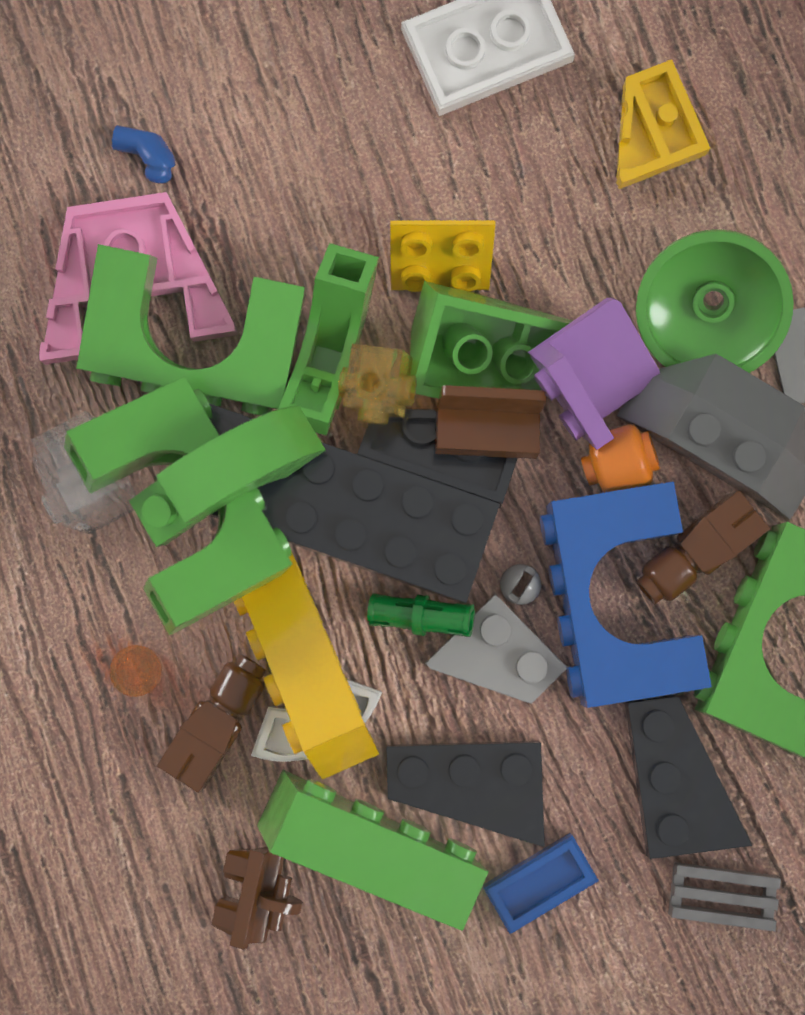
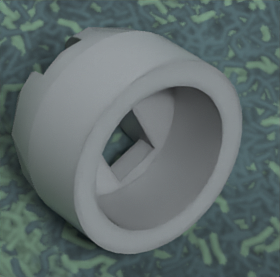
[500,564,542,605]

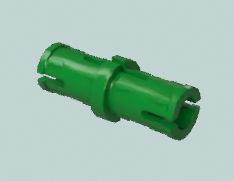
[367,593,475,637]

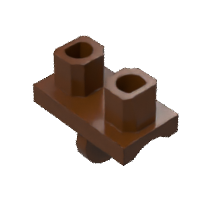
[211,847,303,950]

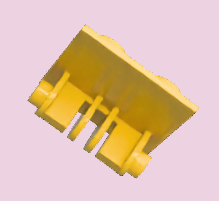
[390,220,496,292]

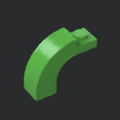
[278,243,379,436]
[129,405,326,548]

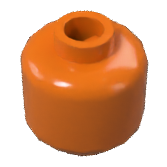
[581,424,661,493]

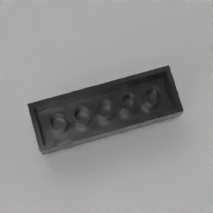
[209,404,500,604]

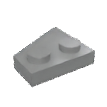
[426,594,566,704]

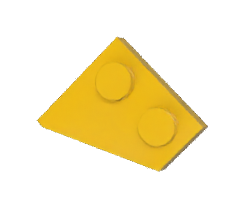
[616,59,711,189]

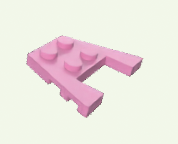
[39,192,238,365]

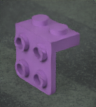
[528,297,660,450]

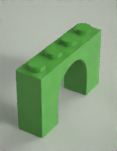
[76,244,307,415]
[64,376,292,636]
[694,522,805,759]

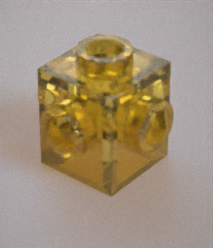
[338,344,417,425]

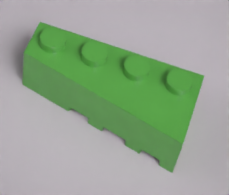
[257,769,488,931]

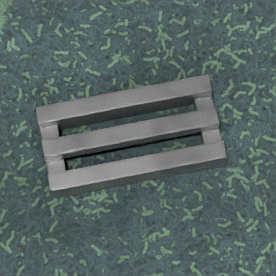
[668,862,781,932]

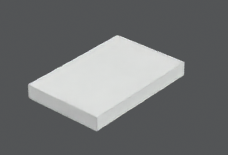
[401,0,575,116]

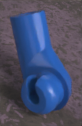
[112,125,175,183]

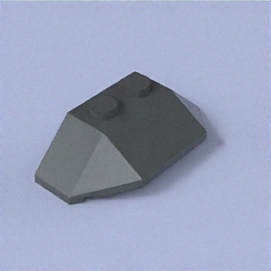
[616,354,805,520]

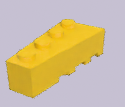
[233,550,379,780]

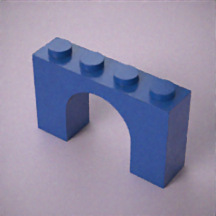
[540,481,712,708]

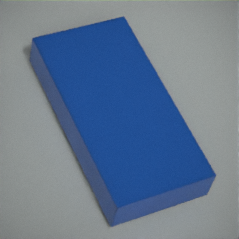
[483,833,599,934]

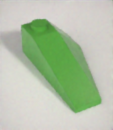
[409,281,573,399]

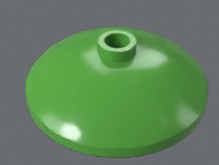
[636,229,794,373]

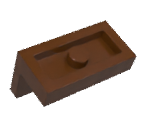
[435,385,546,459]

